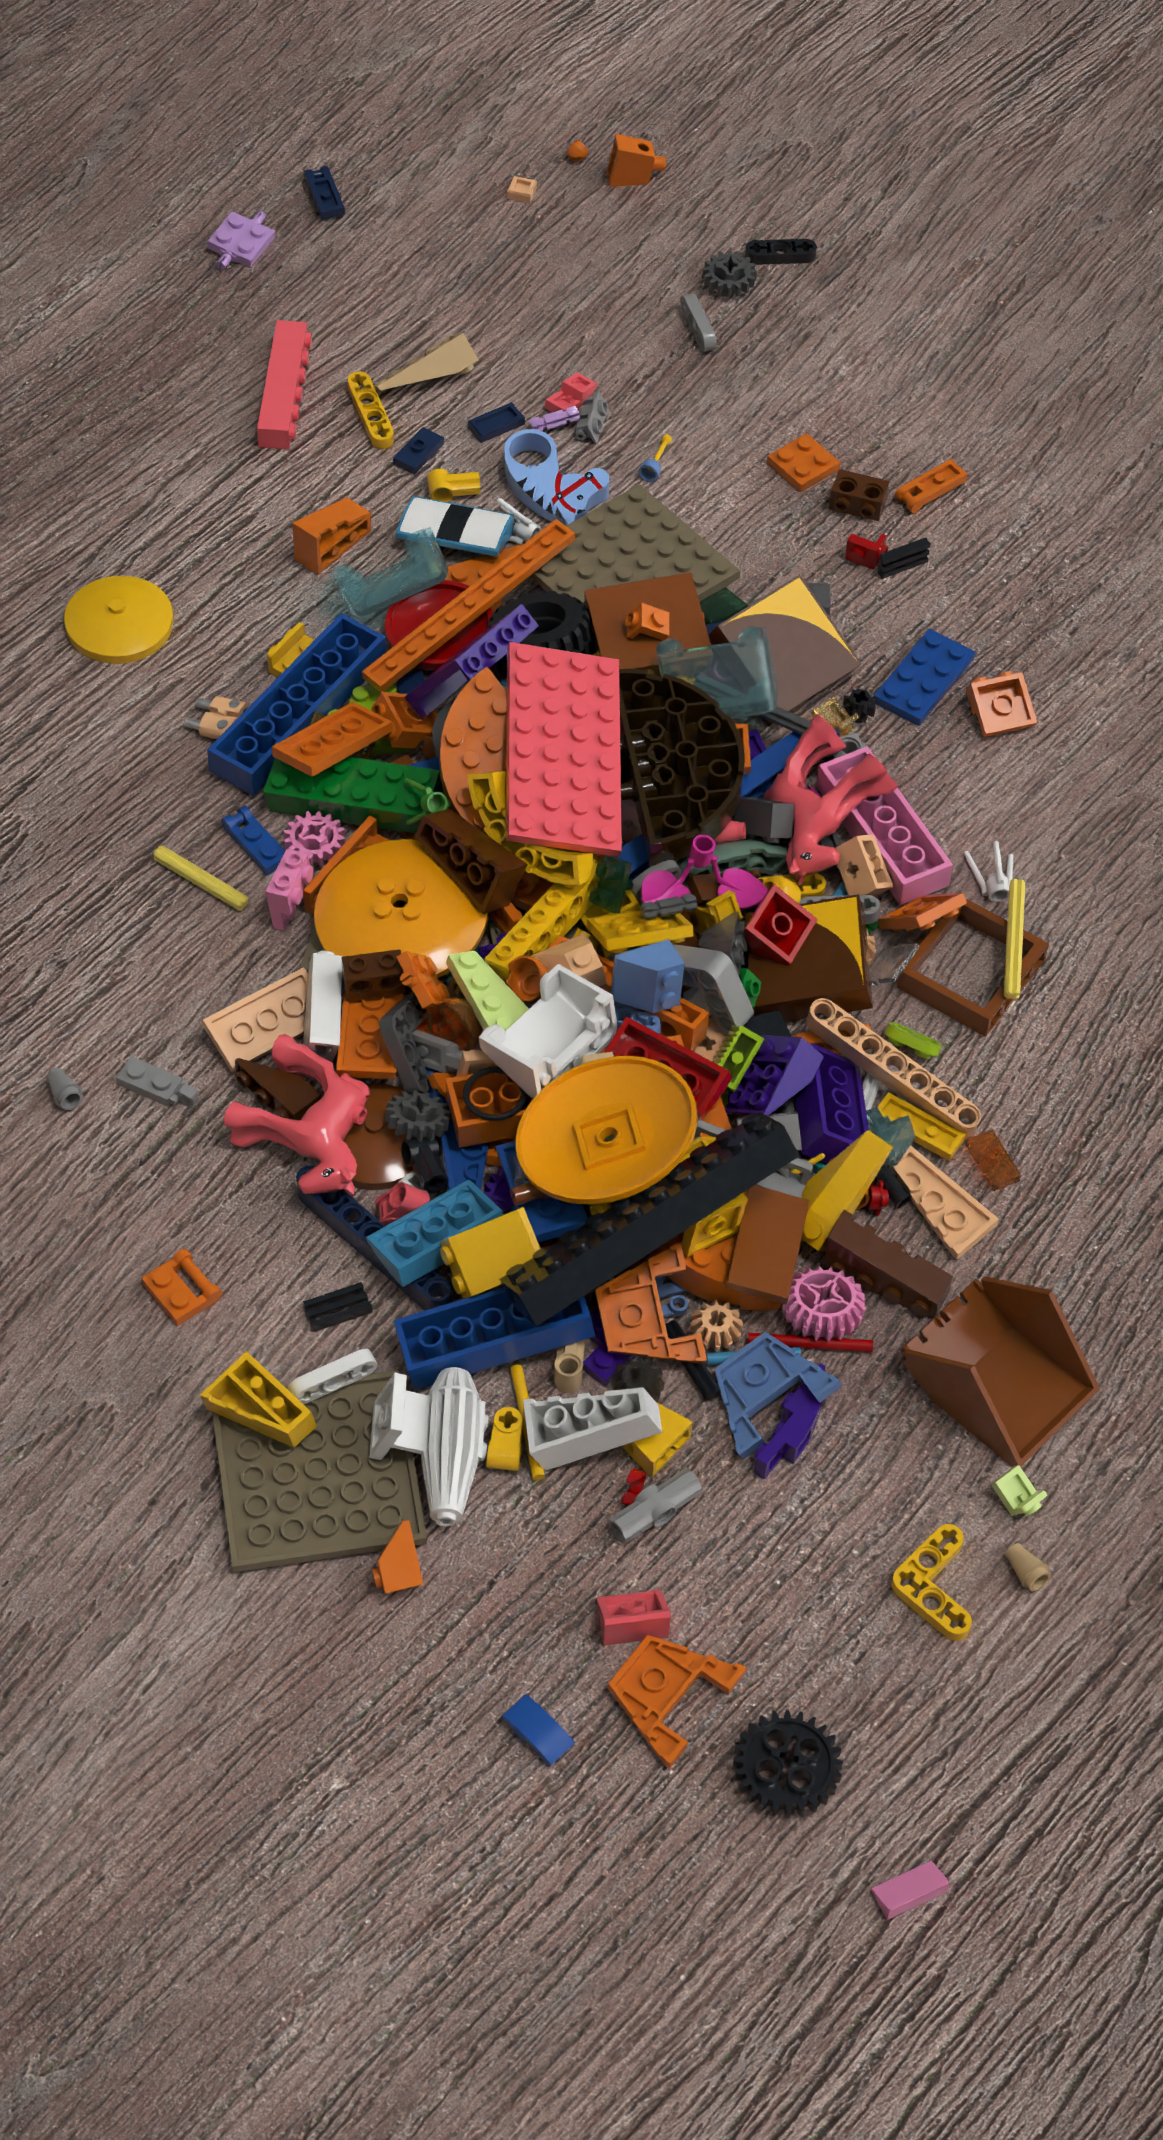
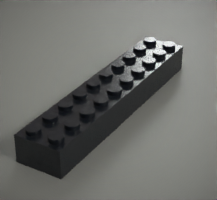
[499,1112,800,1326]

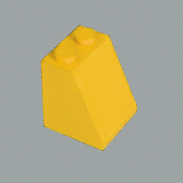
[440,1207,541,1299]

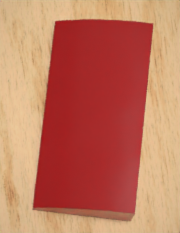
[604,1016,732,1123]

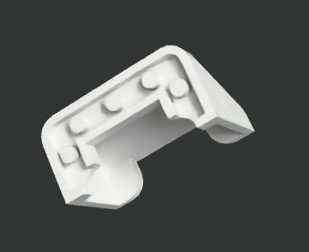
[478,964,617,1098]

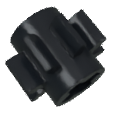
[843,689,876,723]

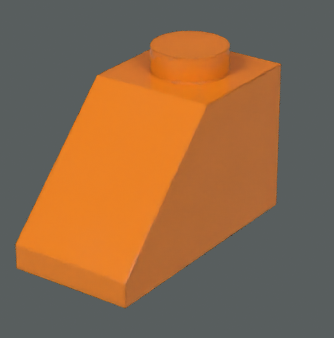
[372,1520,423,1594]

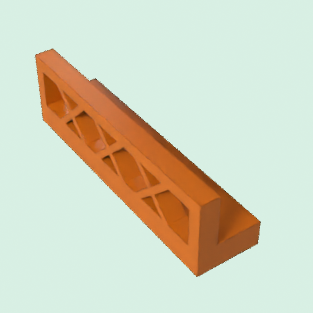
[303,816,390,916]

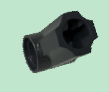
[401,1137,449,1194]

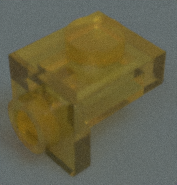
[811,696,859,736]

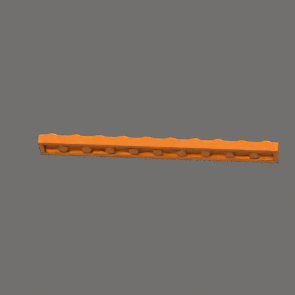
[362,519,575,692]

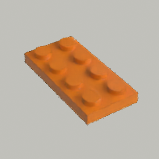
[272,702,393,777]
[336,990,404,1079]

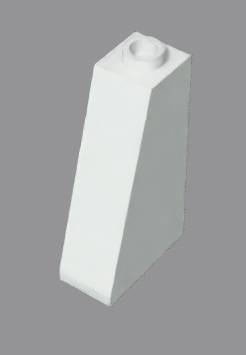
[303,951,342,1062]

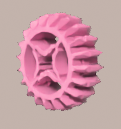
[782,1265,866,1342]

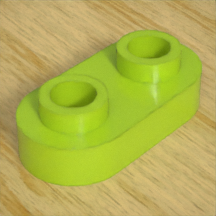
[884,1022,942,1059]

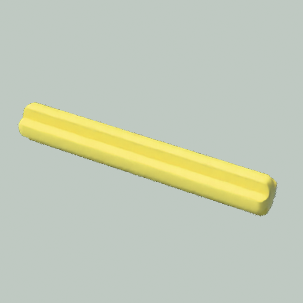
[153,845,249,911]

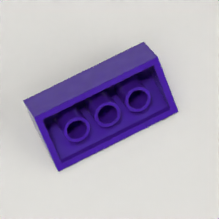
[795,1043,869,1164]

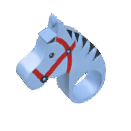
[504,429,609,526]

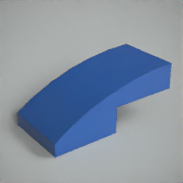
[501,1694,575,1766]

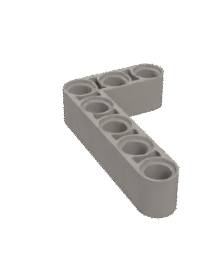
[607,944,754,1035]

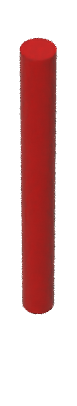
[748,1332,873,1352]

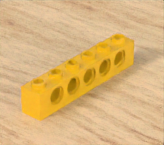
[485,852,610,986]

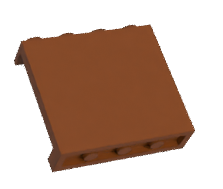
[584,572,714,677]

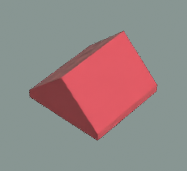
[596,1589,671,1646]

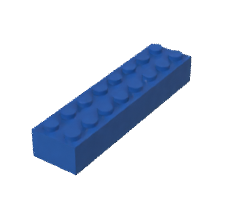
[207,613,386,796]

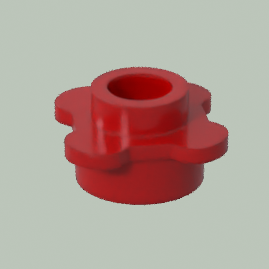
[866,1180,889,1216]

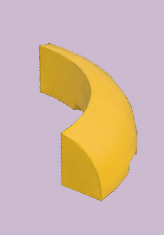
[467,771,593,885]

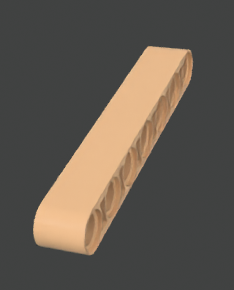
[806,998,981,1139]

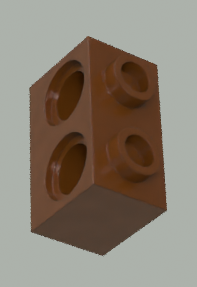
[829,469,890,521]
[341,949,405,1001]

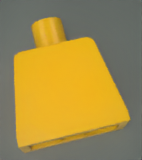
[622,1402,692,1478]

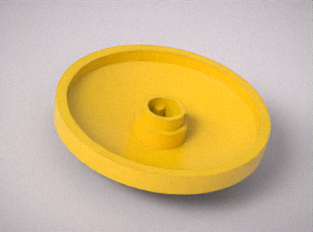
[64,576,174,664]

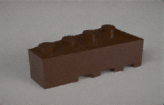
[415,809,528,914]
[823,1209,953,1319]

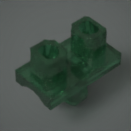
[589,855,634,913]

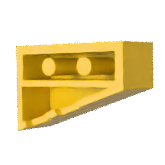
[200,1351,317,1448]

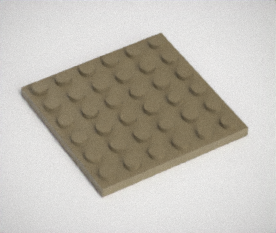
[530,484,740,634]
[212,1370,427,1573]

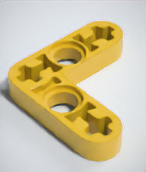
[891,1524,972,1641]

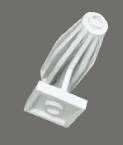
[369,1367,489,1527]

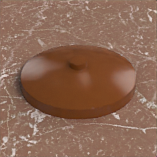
[343,1083,435,1190]

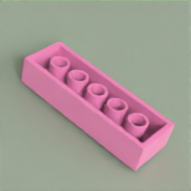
[816,746,953,906]

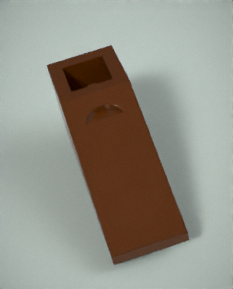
[235,1058,321,1120]

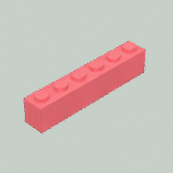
[257,320,312,449]

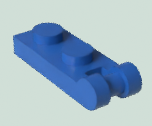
[221,805,285,875]

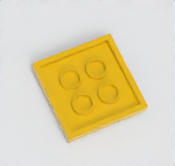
[587,909,694,953]

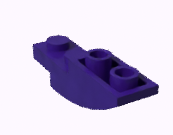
[754,1363,825,1479]

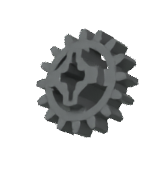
[702,251,757,297]
[384,1090,451,1142]

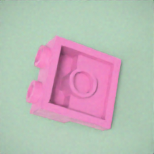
[265,849,313,931]

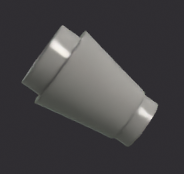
[46,1068,83,1110]

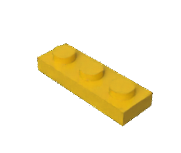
[872,1092,966,1161]

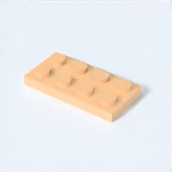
[202,967,308,1073]

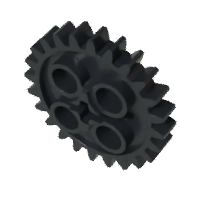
[733,1710,843,1819]

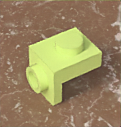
[991,1465,1048,1516]

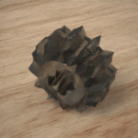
[611,1355,665,1403]

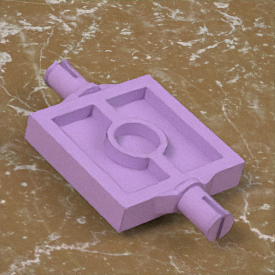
[207,211,275,270]

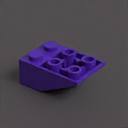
[725,1035,824,1116]

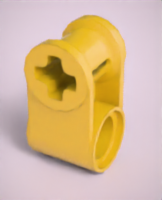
[486,1407,523,1471]

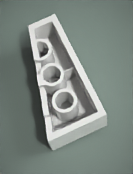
[523,1387,662,1471]

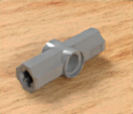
[609,1468,702,1544]

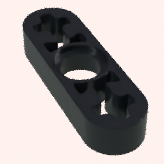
[745,239,817,265]

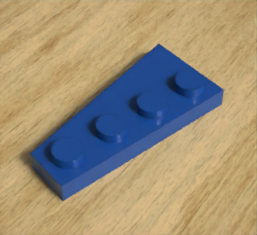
[439,1103,488,1191]

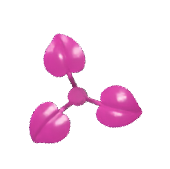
[641,835,768,910]

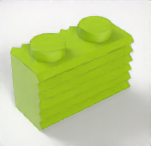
[712,1025,764,1091]

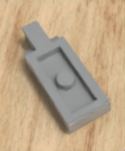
[411,1029,465,1073]
[116,1056,199,1109]

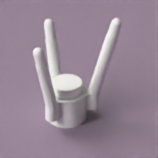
[497,498,541,545]
[964,841,1013,902]

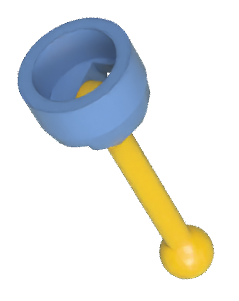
[638,434,672,482]

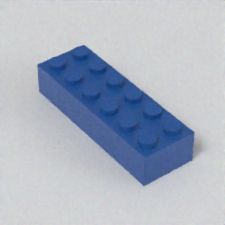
[394,1287,595,1391]

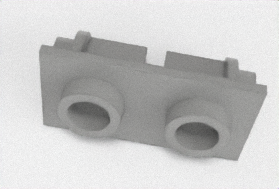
[574,390,609,444]

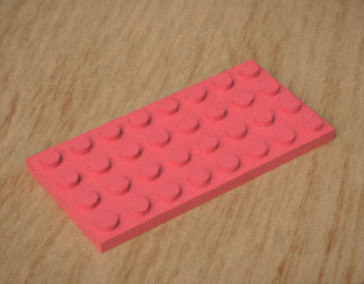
[506,642,622,857]

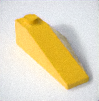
[801,1130,893,1251]

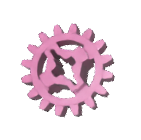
[284,811,345,867]

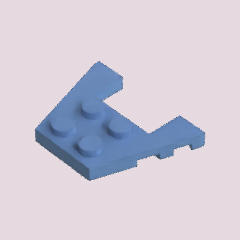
[715,1332,842,1459]

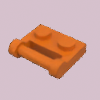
[141,1248,223,1326]

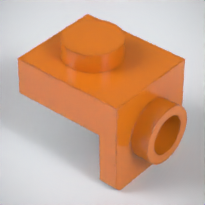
[625,603,669,641]

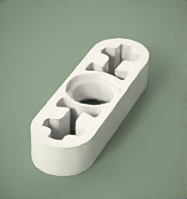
[288,1349,378,1404]

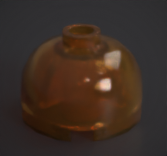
[423,997,483,1051]

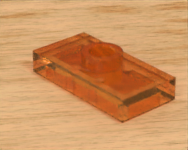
[965,1129,1021,1191]

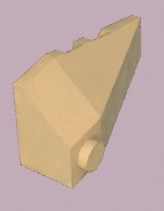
[374,333,479,391]

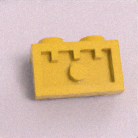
[267,622,315,677]

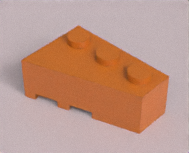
[292,497,371,575]

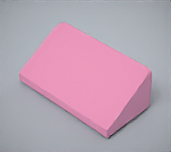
[871,1861,950,1920]

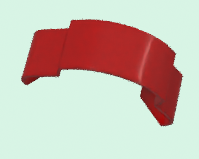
[621,1468,646,1506]

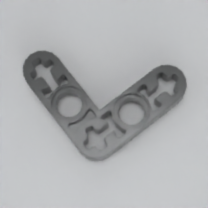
[380,993,431,1095]

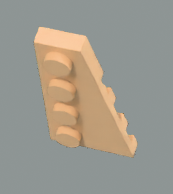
[888,1145,999,1261]

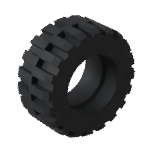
[487,591,594,678]

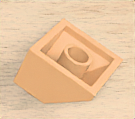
[531,933,607,987]

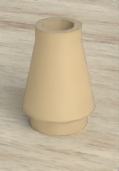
[1005,1543,1051,1591]

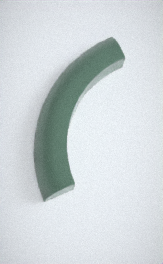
[676,840,788,886]

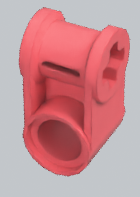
[375,1182,430,1226]

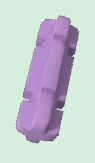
[529,406,580,431]

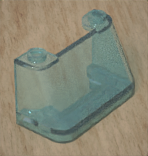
[327,527,448,617]
[656,626,779,719]

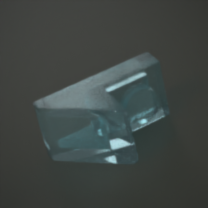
[866,1107,915,1167]

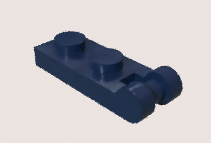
[303,166,345,219]

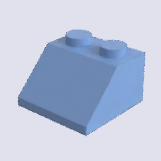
[611,939,685,1013]

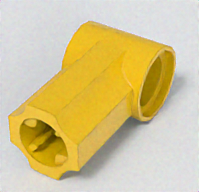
[427,469,481,502]

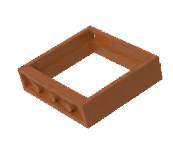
[896,899,1049,1037]

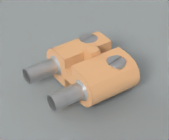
[184,696,249,739]

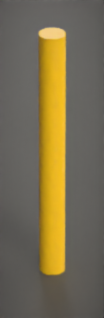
[510,1364,545,1481]

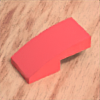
[544,372,598,412]

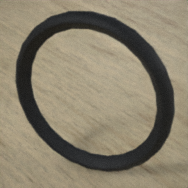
[463,1067,527,1121]

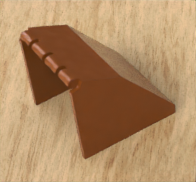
[901,1276,1100,1467]

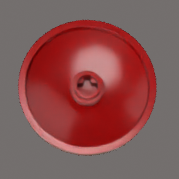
[385,580,493,671]

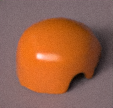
[506,956,549,1003]

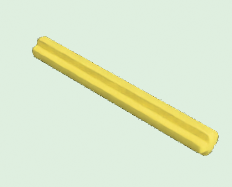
[1004,878,1025,1000]

